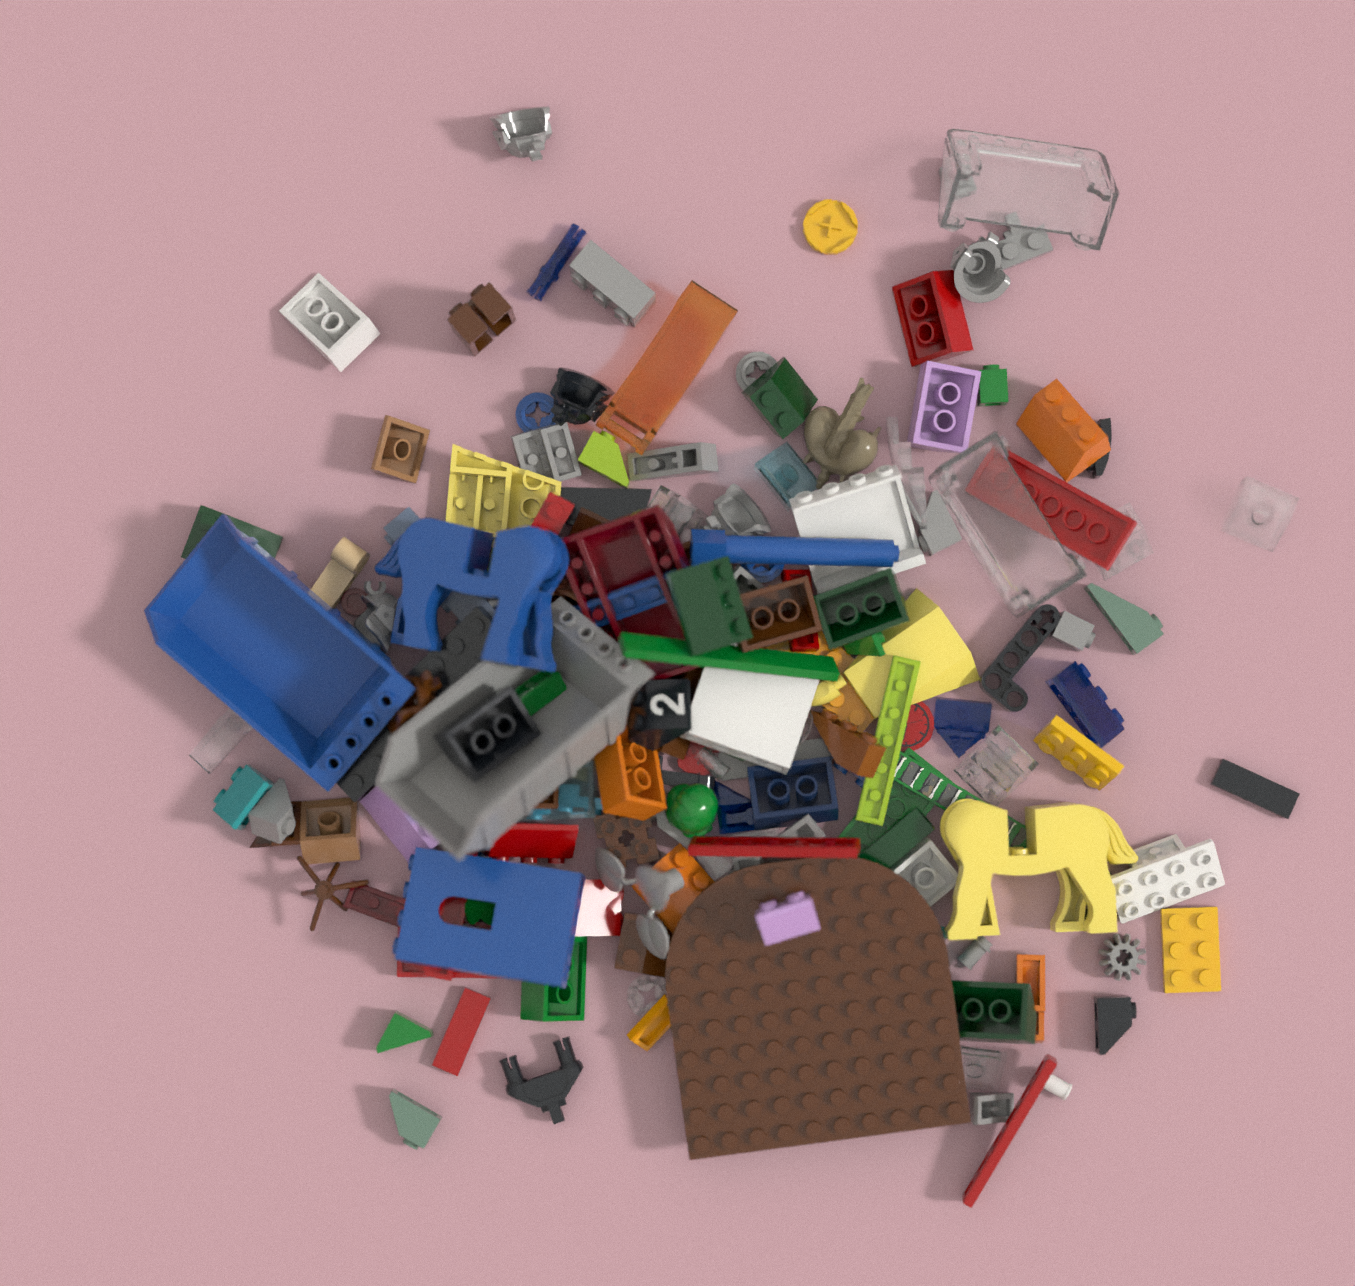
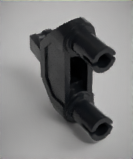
[499,1036,584,1124]

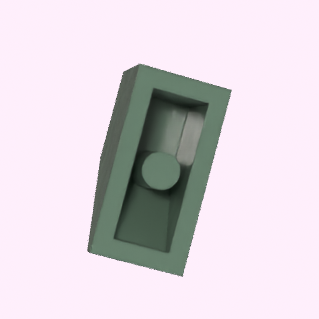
[389,1089,442,1150]

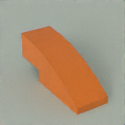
[1015,954,1046,1044]

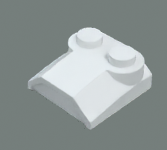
[889,837,958,907]

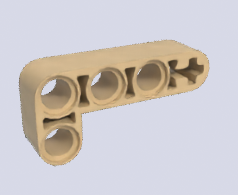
[311,537,370,609]

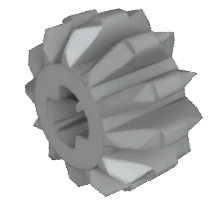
[1098,933,1146,981]

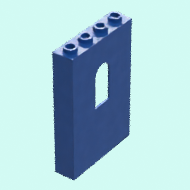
[392,847,586,989]

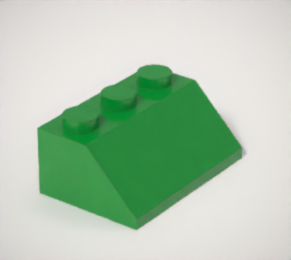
[520,936,587,1022]

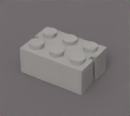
[569,240,656,327]

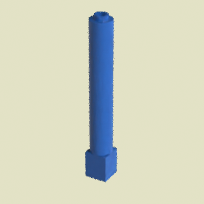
[689,529,899,567]

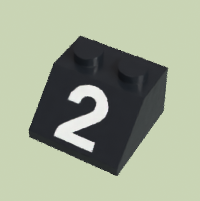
[627,679,692,751]

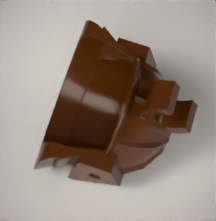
[383,670,442,735]

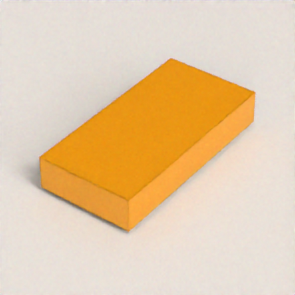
[626,994,671,1052]

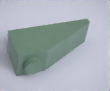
[1084,583,1164,655]

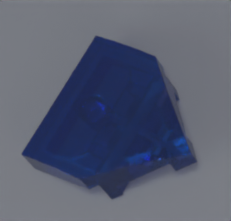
[934,697,992,758]

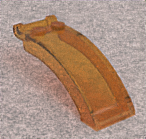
[596,280,738,456]

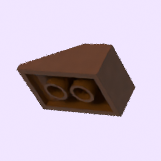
[614,912,673,978]

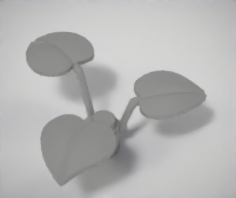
[595,847,684,959]

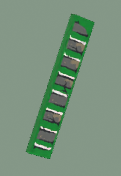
[894,751,1027,848]

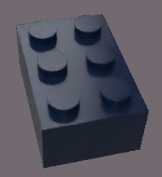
[747,756,839,831]

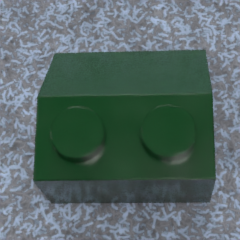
[741,357,818,439]

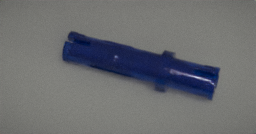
[526,223,587,302]

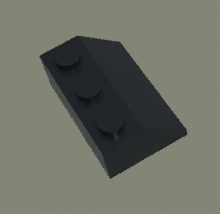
[433,686,542,782]

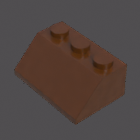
[737,576,822,653]

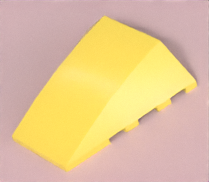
[446,444,562,548]
[843,588,980,719]

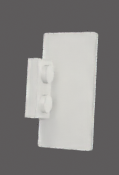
[1110,834,1225,923]

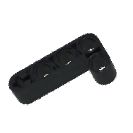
[979,604,1060,712]

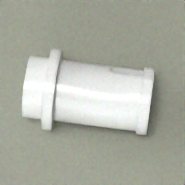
[1043,1074,1072,1101]

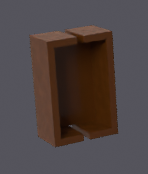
[447,282,517,356]

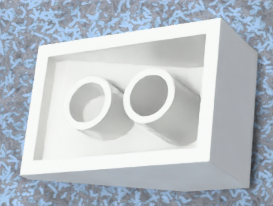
[279,273,380,372]

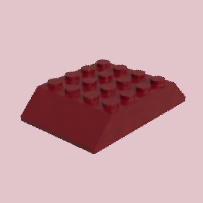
[561,504,701,680]

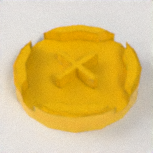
[803,199,858,255]

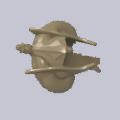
[803,378,882,489]

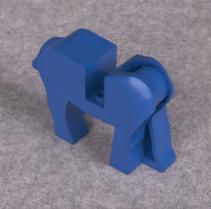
[374,518,569,672]

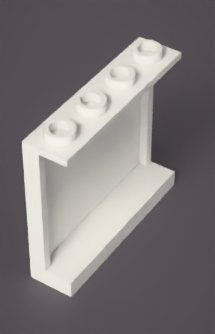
[789,465,926,594]
[680,643,819,774]

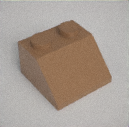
[300,797,361,864]

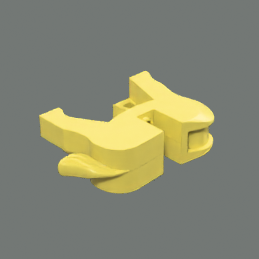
[940,799,1138,940]

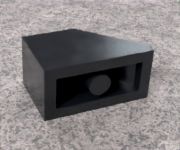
[1094,996,1136,1055]

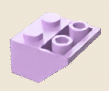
[756,891,821,946]

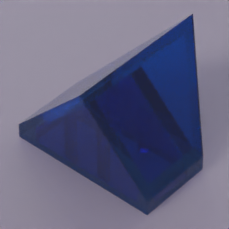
[714,780,755,834]

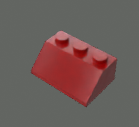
[892,270,974,367]
[485,823,578,864]

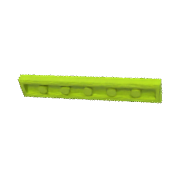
[855,655,921,826]

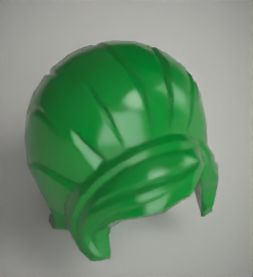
[665,783,718,838]

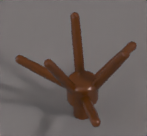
[297,856,369,931]

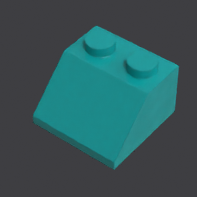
[213,765,275,830]

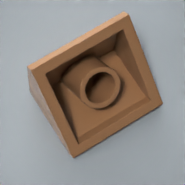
[371,415,430,483]

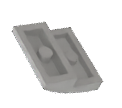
[510,422,582,482]

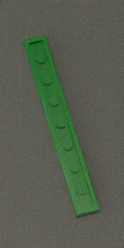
[618,632,840,682]

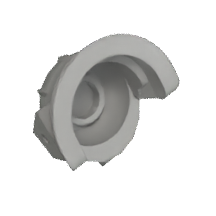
[490,106,552,161]
[950,232,1011,303]
[702,484,771,536]
[354,581,398,653]

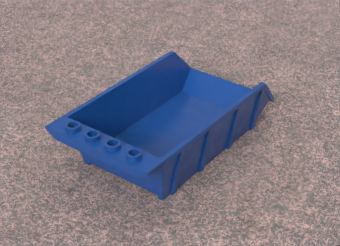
[144,514,416,792]

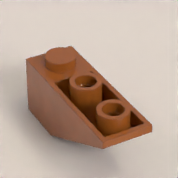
[809,709,886,778]

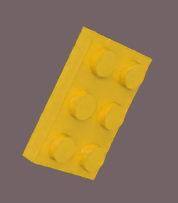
[1033,715,1124,791]
[1160,907,1221,993]

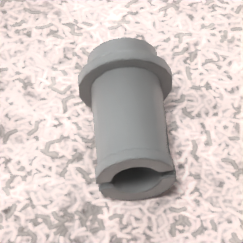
[958,936,992,970]

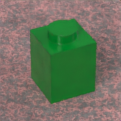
[977,364,1009,407]

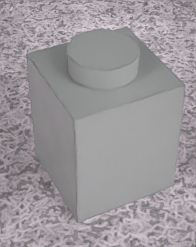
[1049,611,1096,652]

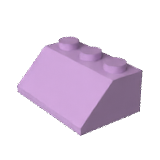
[906,361,981,454]
[360,786,440,863]

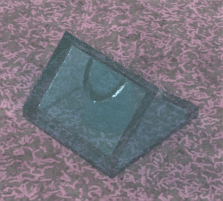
[753,442,818,511]

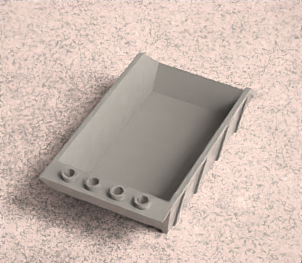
[375,597,654,861]

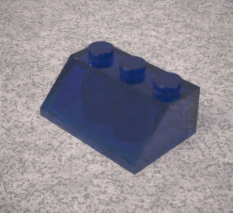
[1045,661,1125,748]

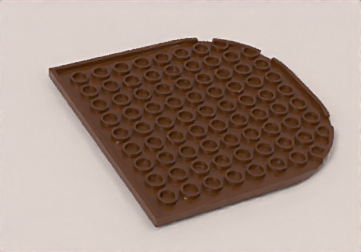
[665,858,971,1160]

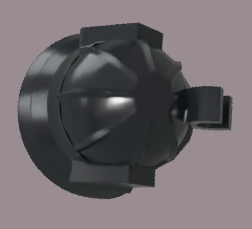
[550,367,615,426]

